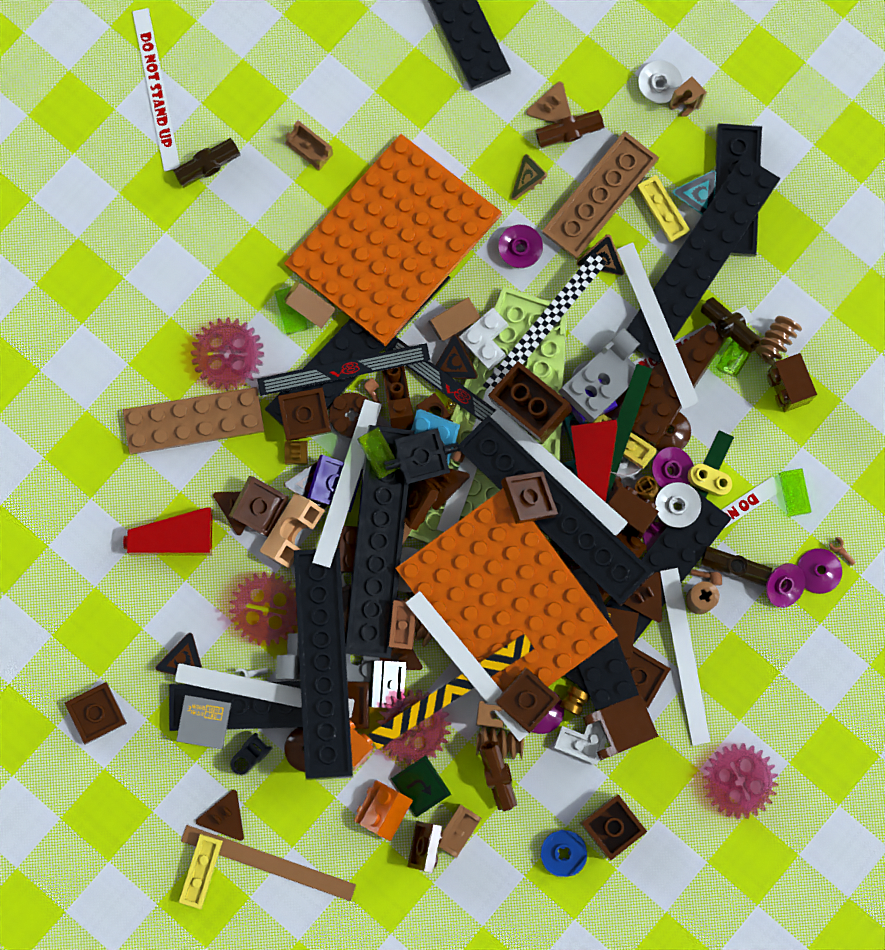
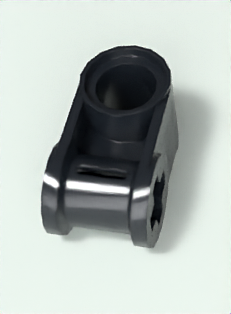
[230,732,273,776]

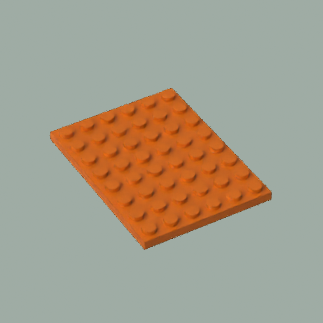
[284,134,502,346]
[396,489,618,692]

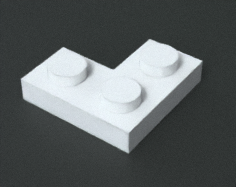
[459,308,509,371]
[554,721,607,765]

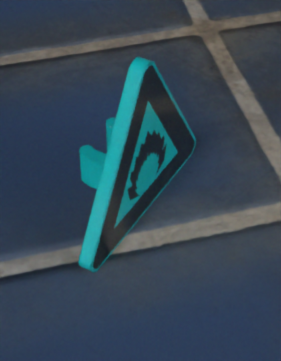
[673,171,716,215]

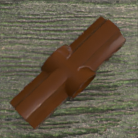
[535,109,604,149]
[479,740,517,811]

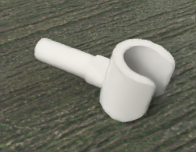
[235,668,268,678]

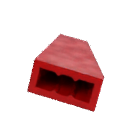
[571,420,618,502]
[123,507,213,556]

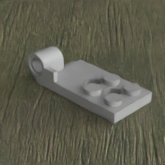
[558,328,640,423]
[276,634,380,682]

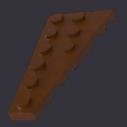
[604,324,727,447]

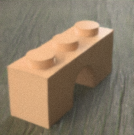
[259,493,325,569]

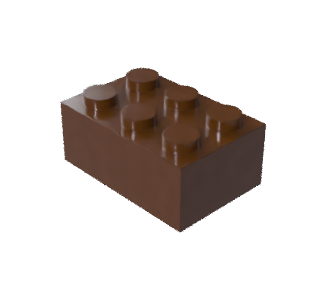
[488,361,572,444]

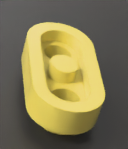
[688,464,732,496]

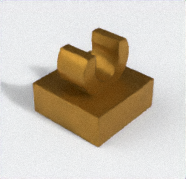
[285,441,308,465]

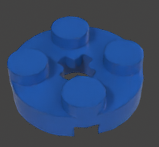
[540,830,587,877]

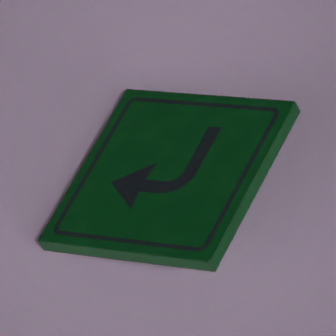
[391,755,451,817]

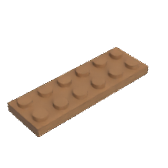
[542,131,659,260]
[123,387,264,455]

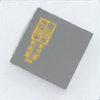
[176,695,232,749]

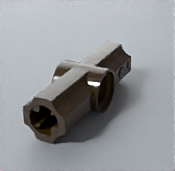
[173,138,241,188]
[701,297,762,354]
[701,546,772,587]

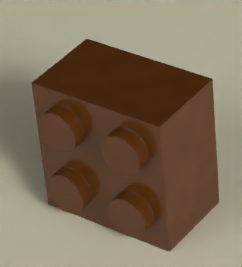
[767,353,817,412]
[608,485,659,540]
[580,794,648,861]

